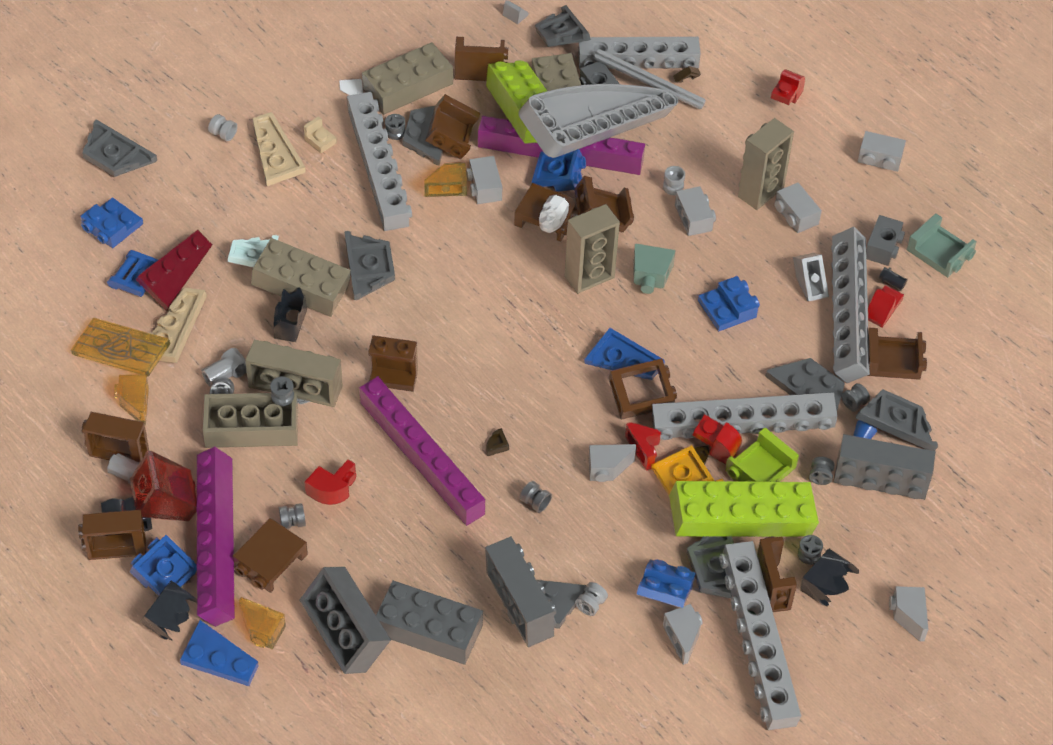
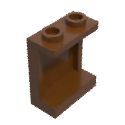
[455,36,509,81]
[425,94,480,159]
[574,175,634,233]
[514,183,578,242]
[867,327,927,380]
[368,335,418,392]
[233,518,308,593]
[757,536,797,612]

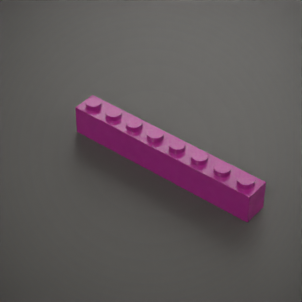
[478,115,645,175]
[359,377,485,526]
[197,446,235,627]

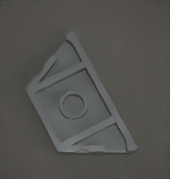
[535,5,591,47]
[403,106,444,166]
[82,119,157,177]
[344,231,395,300]
[765,358,845,414]
[856,389,938,451]
[687,536,750,598]
[503,580,587,629]

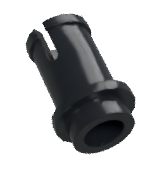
[879,267,908,291]

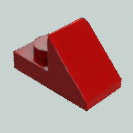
[868,285,904,328]
[625,422,661,471]

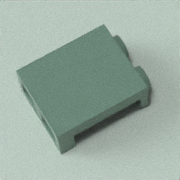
[907,213,977,278]

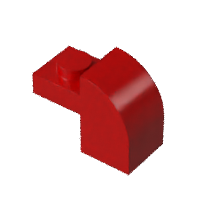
[771,69,805,105]
[692,414,742,465]
[305,459,357,505]

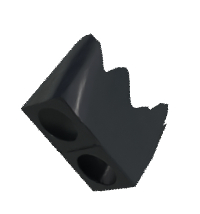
[273,287,307,342]
[801,548,859,606]
[140,580,197,641]

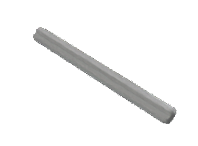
[594,49,706,109]

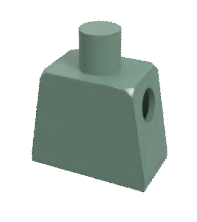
[633,244,676,294]

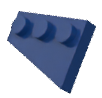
[584,328,665,380]
[180,620,259,686]

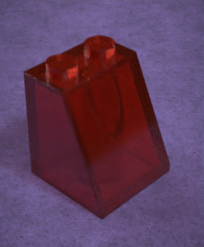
[130,451,197,521]

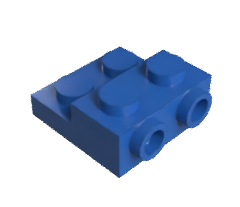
[532,149,586,192]
[80,197,143,249]
[698,276,760,332]
[129,535,197,596]
[637,559,696,608]

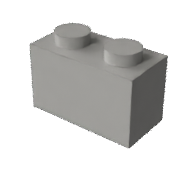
[858,131,906,172]
[466,156,502,204]
[775,182,822,233]
[675,186,716,236]

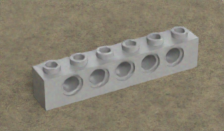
[578,37,701,69]

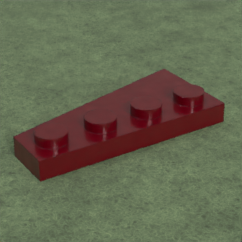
[136,230,213,311]

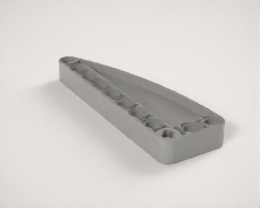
[519,84,678,158]

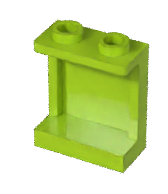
[725,427,799,482]

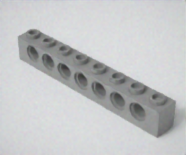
[347,92,412,231]
[831,227,870,383]
[652,393,837,440]
[719,541,801,730]

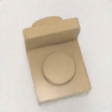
[304,116,337,153]

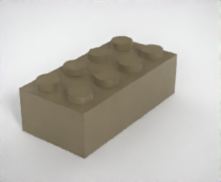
[362,42,453,115]
[531,53,581,91]
[738,118,794,210]
[564,204,620,294]
[251,238,351,317]
[245,339,343,407]
[203,392,298,448]

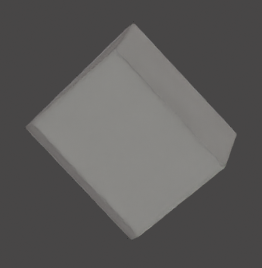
[503,0,529,24]

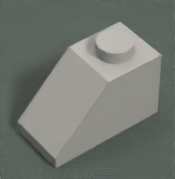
[793,253,829,301]
[588,444,636,482]
[889,586,928,641]
[663,604,703,665]

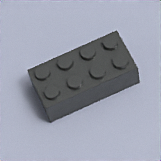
[834,434,936,500]
[485,536,557,647]
[300,567,391,674]
[376,580,483,665]

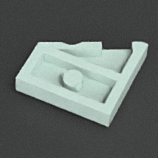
[228,235,279,267]

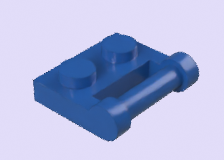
[107,250,158,297]

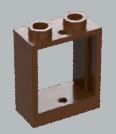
[608,358,677,420]
[82,411,149,463]
[78,510,146,560]

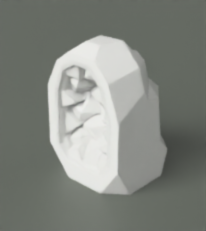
[539,195,569,233]

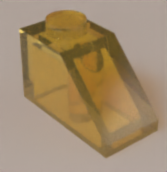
[424,163,467,197]
[114,375,149,425]
[239,597,286,650]

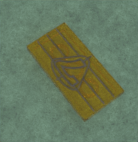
[71,317,171,377]

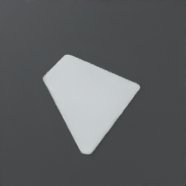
[339,79,363,95]

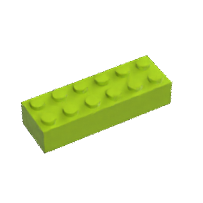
[486,60,547,143]
[669,481,819,537]

